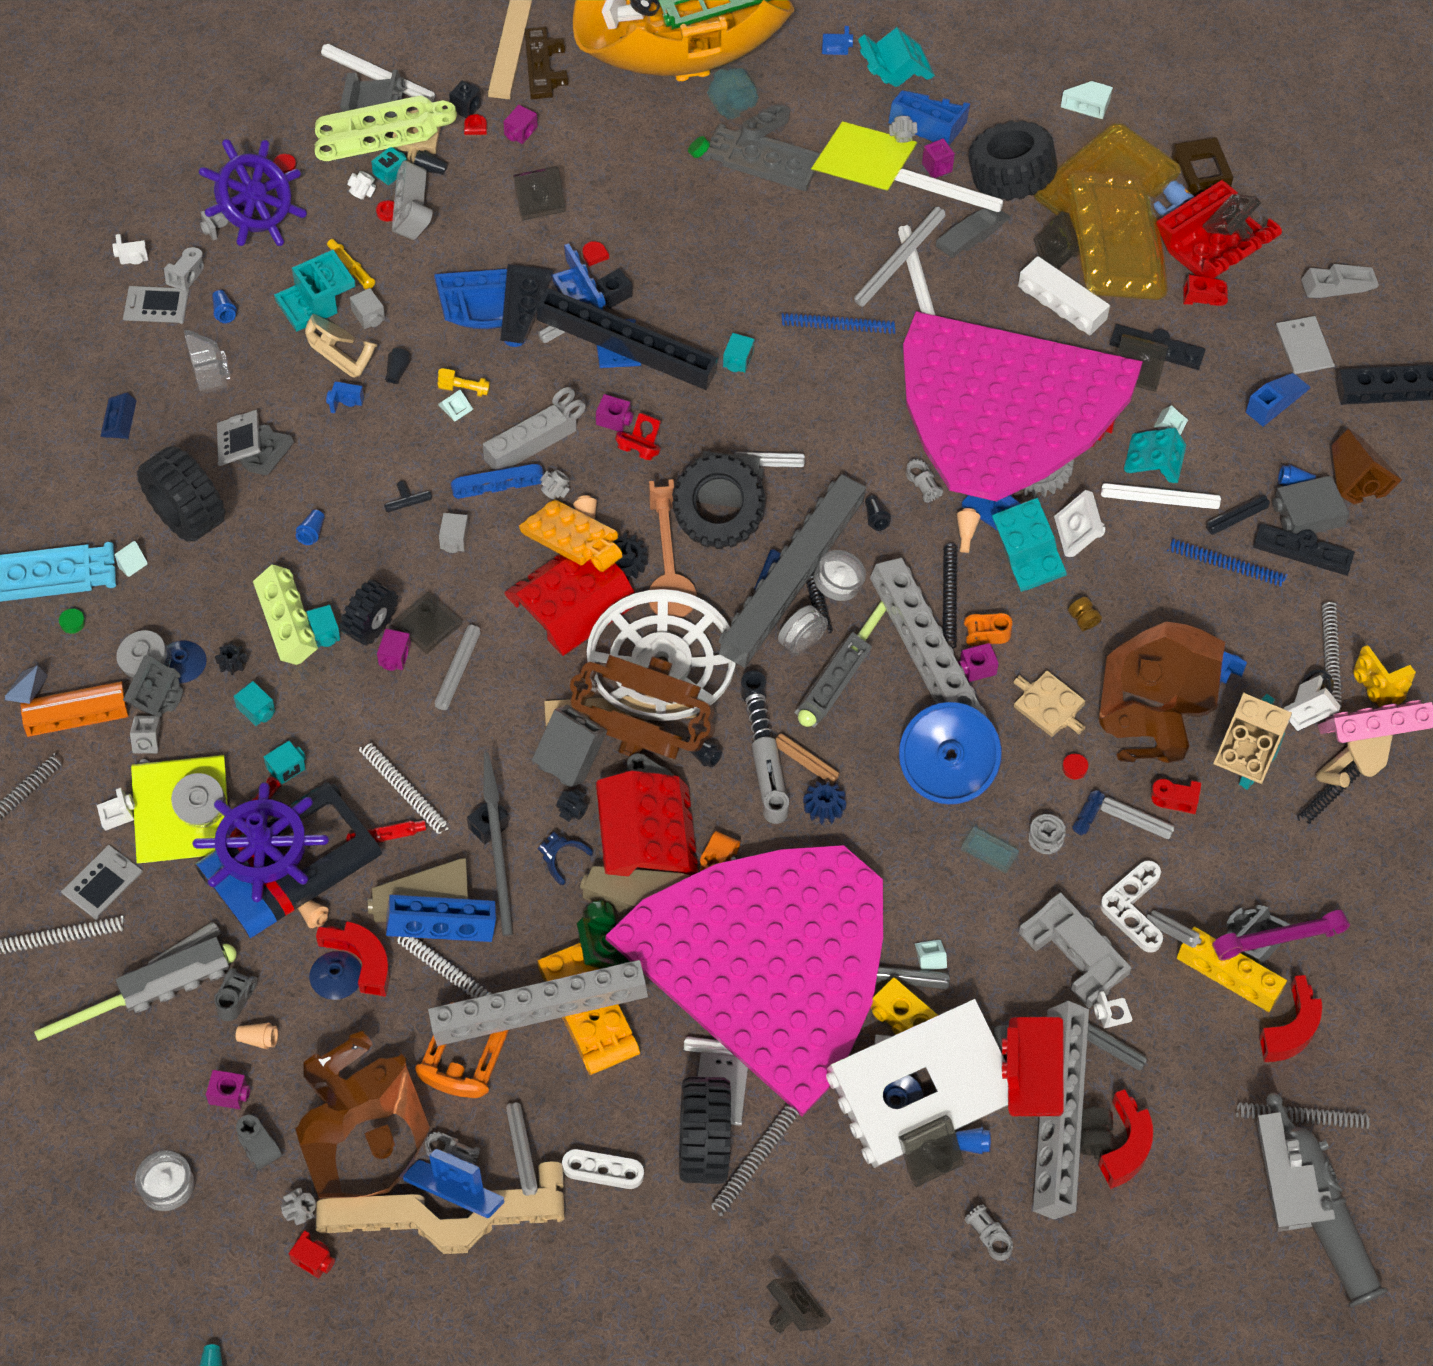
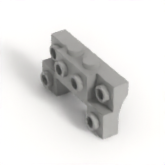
[1019,893,1131,1008]

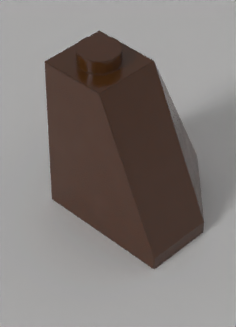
[1332,429,1402,504]

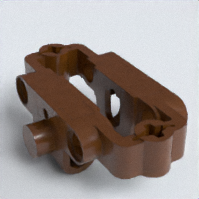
[570,655,715,760]

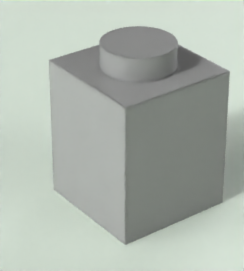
[350,288,385,329]
[439,513,469,553]

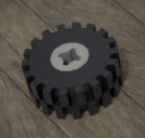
[340,579,398,646]

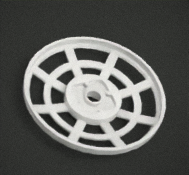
[587,589,736,721]

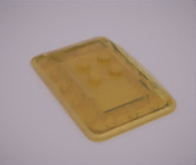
[1033,124,1181,241]
[1068,170,1168,300]

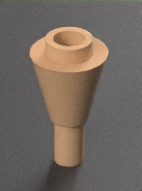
[573,495,597,520]
[957,508,981,553]
[298,900,328,928]

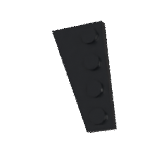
[500,264,553,344]

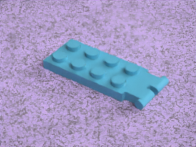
[0,542,116,602]

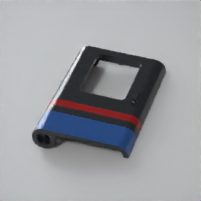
[194,782,382,938]

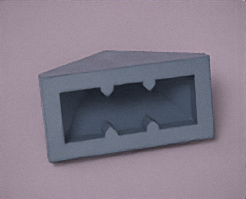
[5,665,47,704]

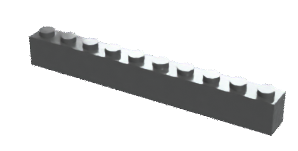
[719,474,867,668]

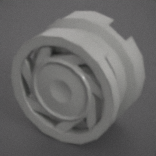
[1028,814,1066,854]

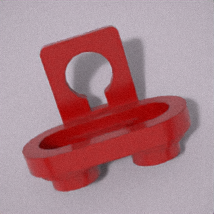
[615,413,661,460]

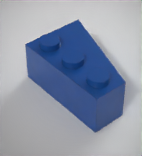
[888,91,970,145]

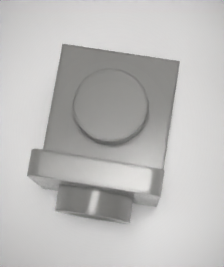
[200,211,230,241]
[130,716,161,753]

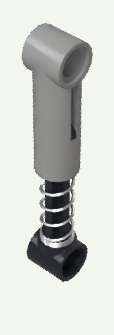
[741,671,789,824]

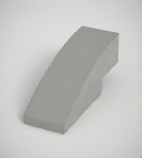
[1301,264,1379,298]

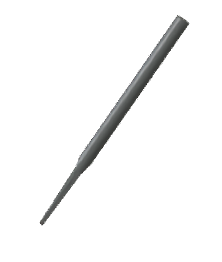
[483,752,513,936]

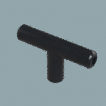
[384,481,432,513]

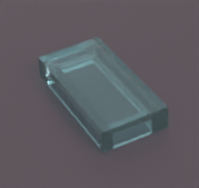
[961,827,1019,874]

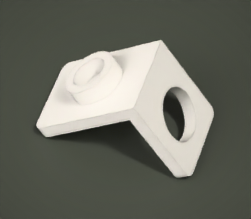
[1094,991,1132,1028]

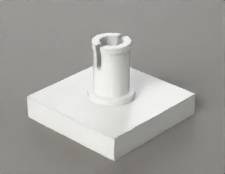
[1054,490,1105,557]

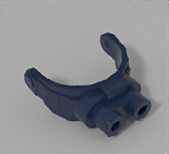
[537,831,593,885]

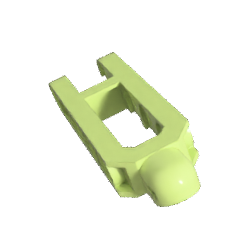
[315,96,457,161]

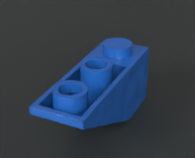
[1246,373,1310,427]

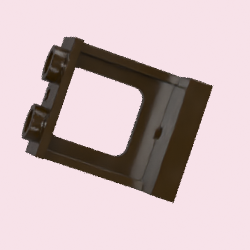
[1171,137,1234,197]

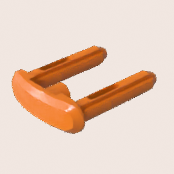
[415,1002,509,1098]

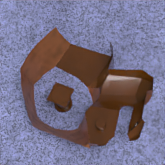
[1099,622,1225,763]
[295,1031,430,1198]

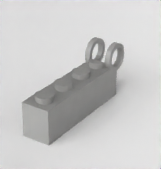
[483,387,586,471]

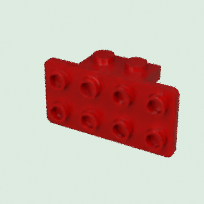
[1002,1017,1064,1116]

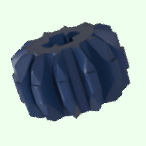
[803,780,847,825]

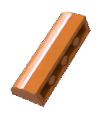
[20,681,128,737]

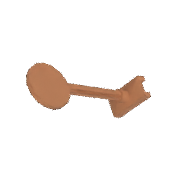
[649,479,697,618]

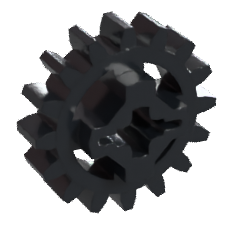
[613,532,648,581]

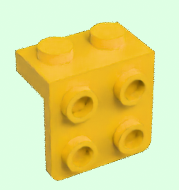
[1354,645,1416,708]

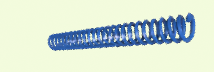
[782,313,896,335]
[1167,538,1288,587]

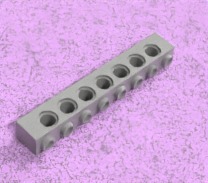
[870,558,986,716]
[428,960,648,1046]
[1033,1001,1089,1219]

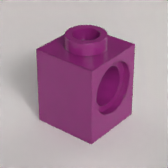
[503,105,538,144]
[922,138,955,178]
[596,394,633,432]
[377,629,411,671]
[958,643,999,682]
[206,1070,250,1110]

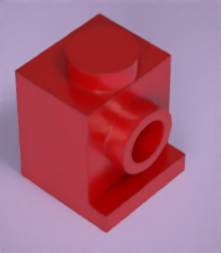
[288,1231,335,1279]

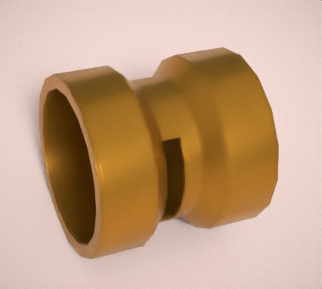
[1068,597,1102,631]

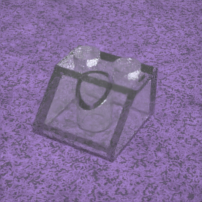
[184,330,230,394]

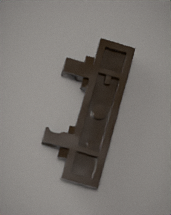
[525,26,568,100]

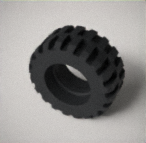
[969,121,1058,201]
[137,446,225,542]
[672,453,766,549]
[679,1076,731,1184]

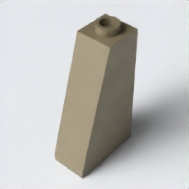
[368,858,468,922]
[580,866,690,914]

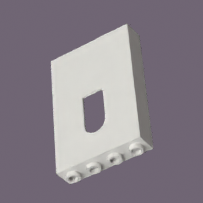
[826,999,1008,1168]

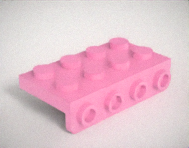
[1318,700,1433,743]

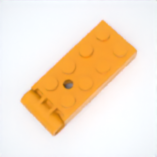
[538,943,640,1075]

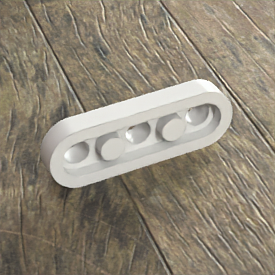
[562,1149,644,1189]

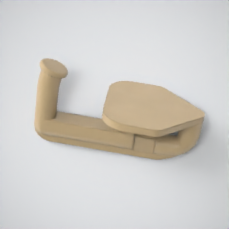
[305,314,377,377]
[1315,735,1393,788]

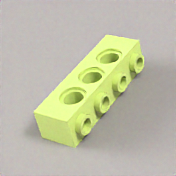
[253,564,318,665]

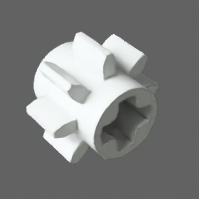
[347,171,376,199]

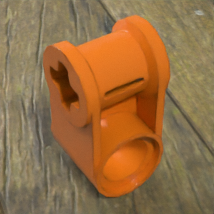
[964,613,1012,646]
[700,831,740,872]

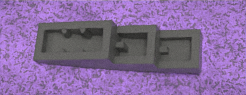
[936,208,1010,258]

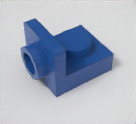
[822,26,853,55]
[326,382,364,413]
[1219,652,1247,686]

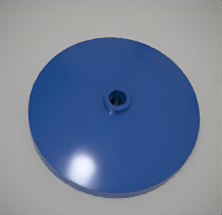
[899,702,1002,805]

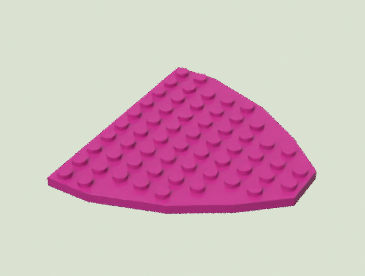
[903,311,1143,501]
[606,845,883,1117]

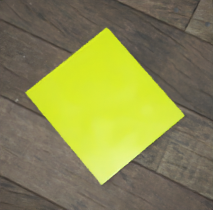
[811,121,917,191]
[131,755,228,863]

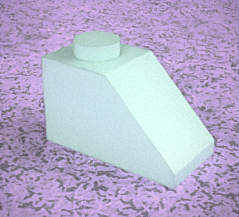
[1061,81,1113,119]

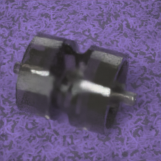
[1080,1106,1115,1159]

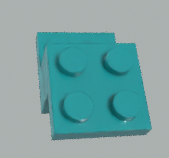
[858,27,935,87]
[274,250,356,332]
[992,498,1067,592]

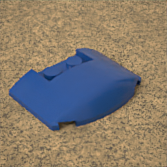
[434,269,507,329]

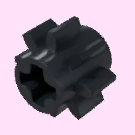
[215,643,248,675]
[556,789,588,822]

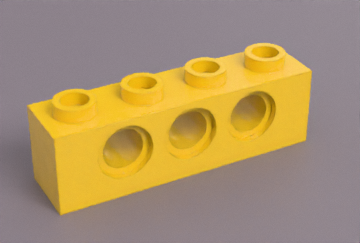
[1177,927,1287,1013]
[871,978,939,1035]

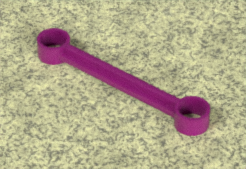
[1212,910,1350,961]

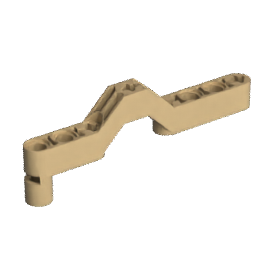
[316,1162,565,1254]

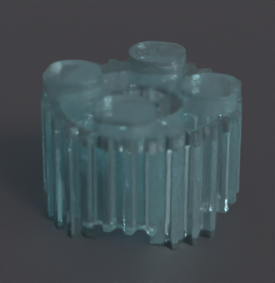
[707,68,759,120]

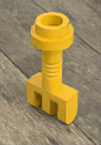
[438,368,490,397]

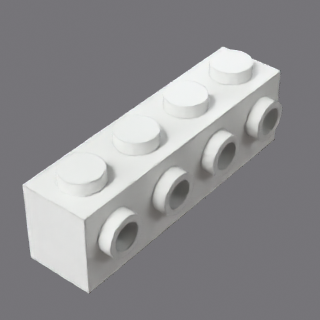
[1018,256,1110,335]

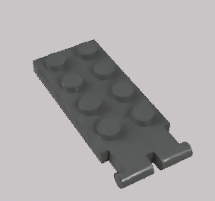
[702,123,821,191]

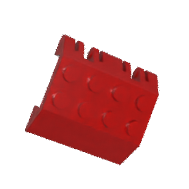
[1156,180,1282,278]
[504,555,635,656]
[596,771,699,877]

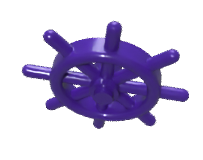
[199,139,307,246]
[192,782,329,902]

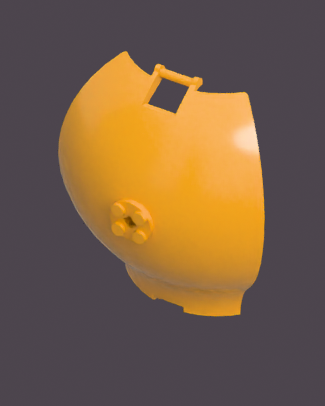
[573,0,794,81]

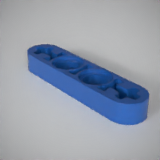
[451,464,544,499]

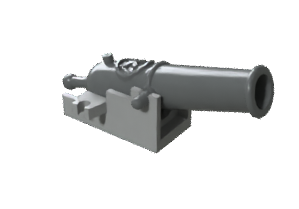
[1257,1093,1388,1308]

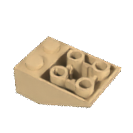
[1213,693,1292,784]

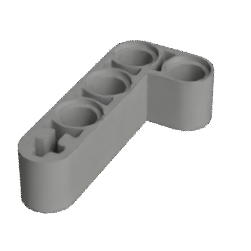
[392,160,433,240]

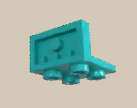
[1124,428,1186,483]

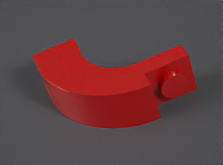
[316,921,390,997]
[1259,975,1322,1062]
[1098,1089,1153,1189]

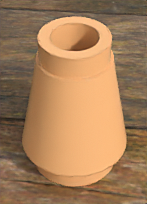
[236,1023,278,1050]

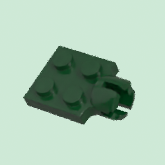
[577,901,630,969]

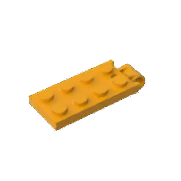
[626,8,734,40]
[519,499,622,572]

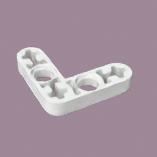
[1100,861,1163,952]

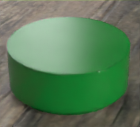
[688,136,710,158]
[59,609,85,634]

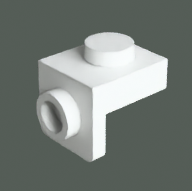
[112,234,148,264]
[97,788,135,831]

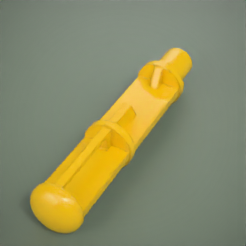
[327,239,375,290]

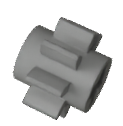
[889,116,917,143]
[540,469,570,499]
[281,1188,316,1225]

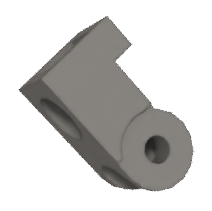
[164,247,204,291]

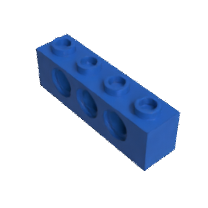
[386,895,496,942]

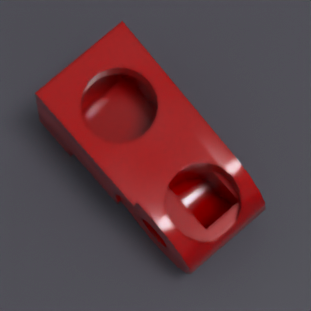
[1183,275,1228,306]
[1151,779,1201,814]

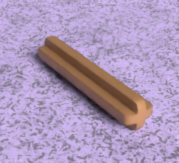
[775,734,840,785]

